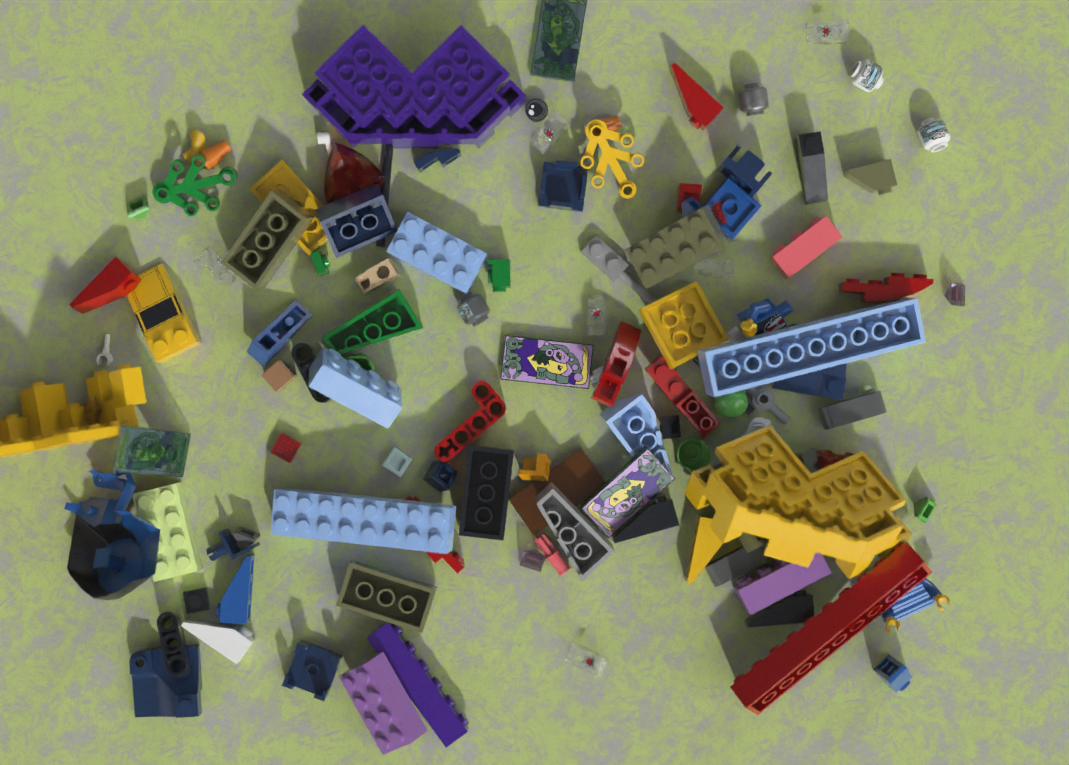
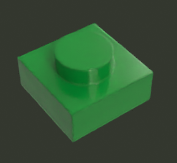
[310,251,331,276]

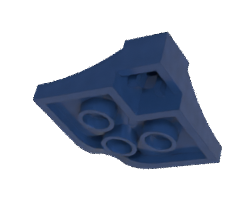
[772,324,847,400]
[129,645,202,718]

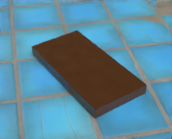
[509,448,607,536]

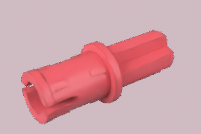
[534,534,571,576]

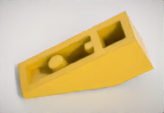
[685,515,723,584]

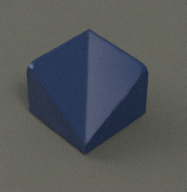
[423,460,457,492]

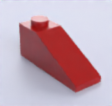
[670,62,724,131]
[69,256,142,314]

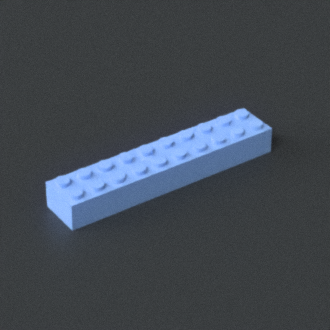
[697,297,926,397]

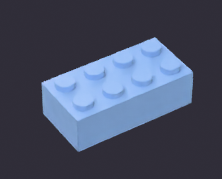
[386,212,488,294]
[309,347,402,428]

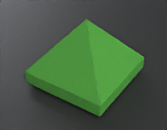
[126,196,150,219]
[914,497,937,523]

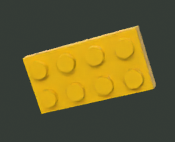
[249,159,328,256]

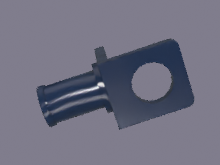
[206,528,261,561]

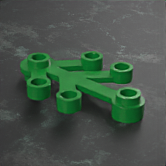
[152,154,238,216]

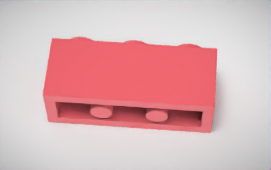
[770,216,842,279]

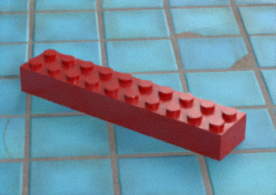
[730,542,932,715]

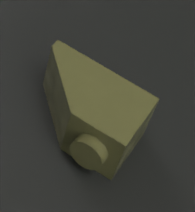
[843,159,897,195]

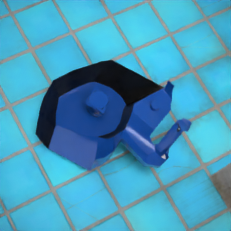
[64,469,161,600]

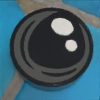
[526,99,548,122]

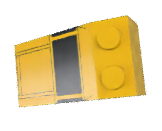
[127,263,202,363]

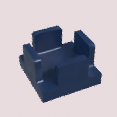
[717,145,773,197]
[539,160,588,212]

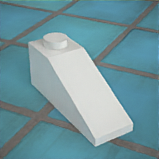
[181,619,255,664]

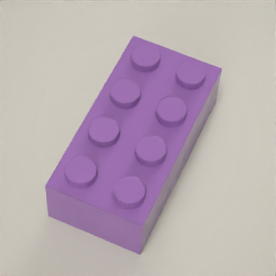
[733,552,832,615]
[339,652,428,755]

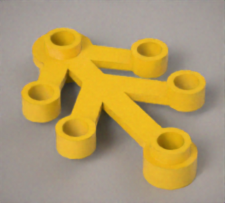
[580,119,644,199]

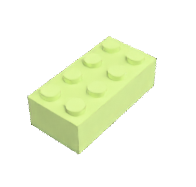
[132,482,203,582]

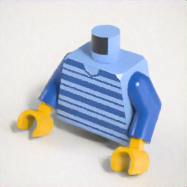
[881,578,951,634]

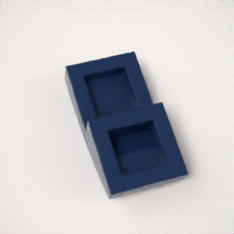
[414,149,462,173]

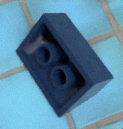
[315,183,397,258]

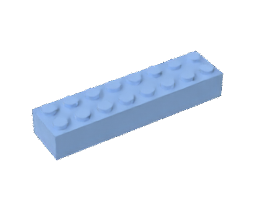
[271,487,456,554]

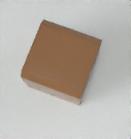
[261,359,297,392]

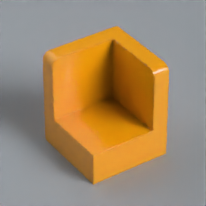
[518,453,551,482]

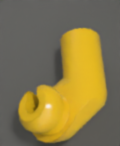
[182,130,205,163]

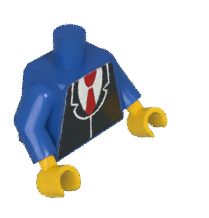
[737,299,793,337]

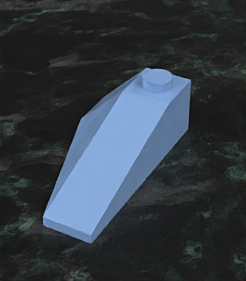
[599,393,673,485]

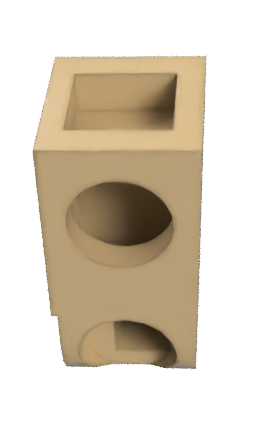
[355,258,401,295]

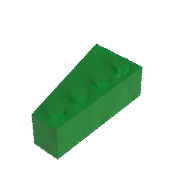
[322,289,423,354]

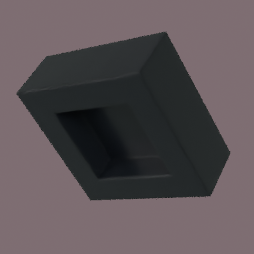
[660,415,681,439]
[183,587,211,614]

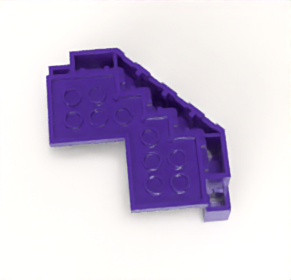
[302,24,526,149]

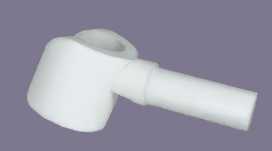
[317,132,336,162]
[96,334,113,365]

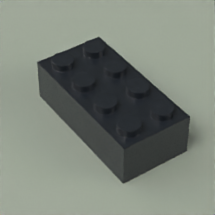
[459,445,514,541]

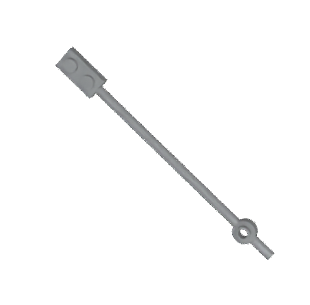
[581,236,791,425]

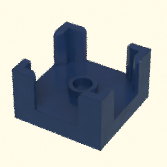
[282,639,343,701]

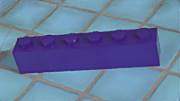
[366,622,469,748]

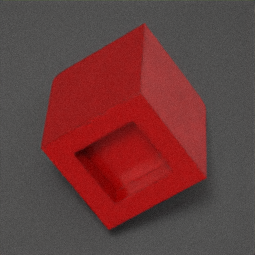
[676,183,702,213]

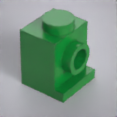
[488,260,511,292]

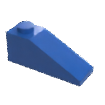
[247,300,313,367]
[216,554,255,624]
[873,654,912,693]

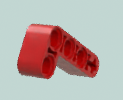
[434,381,506,462]

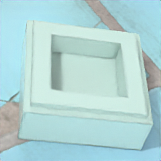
[382,447,413,478]

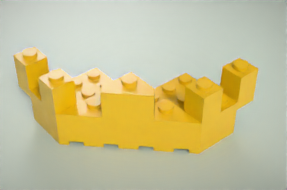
[0,364,147,458]
[684,425,912,579]

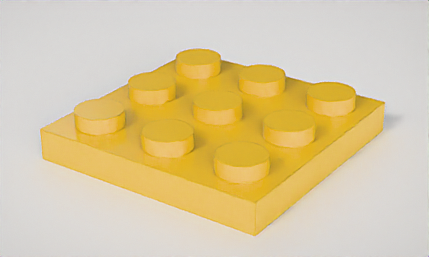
[639,281,729,370]

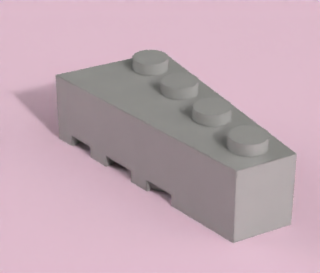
[535,482,615,581]

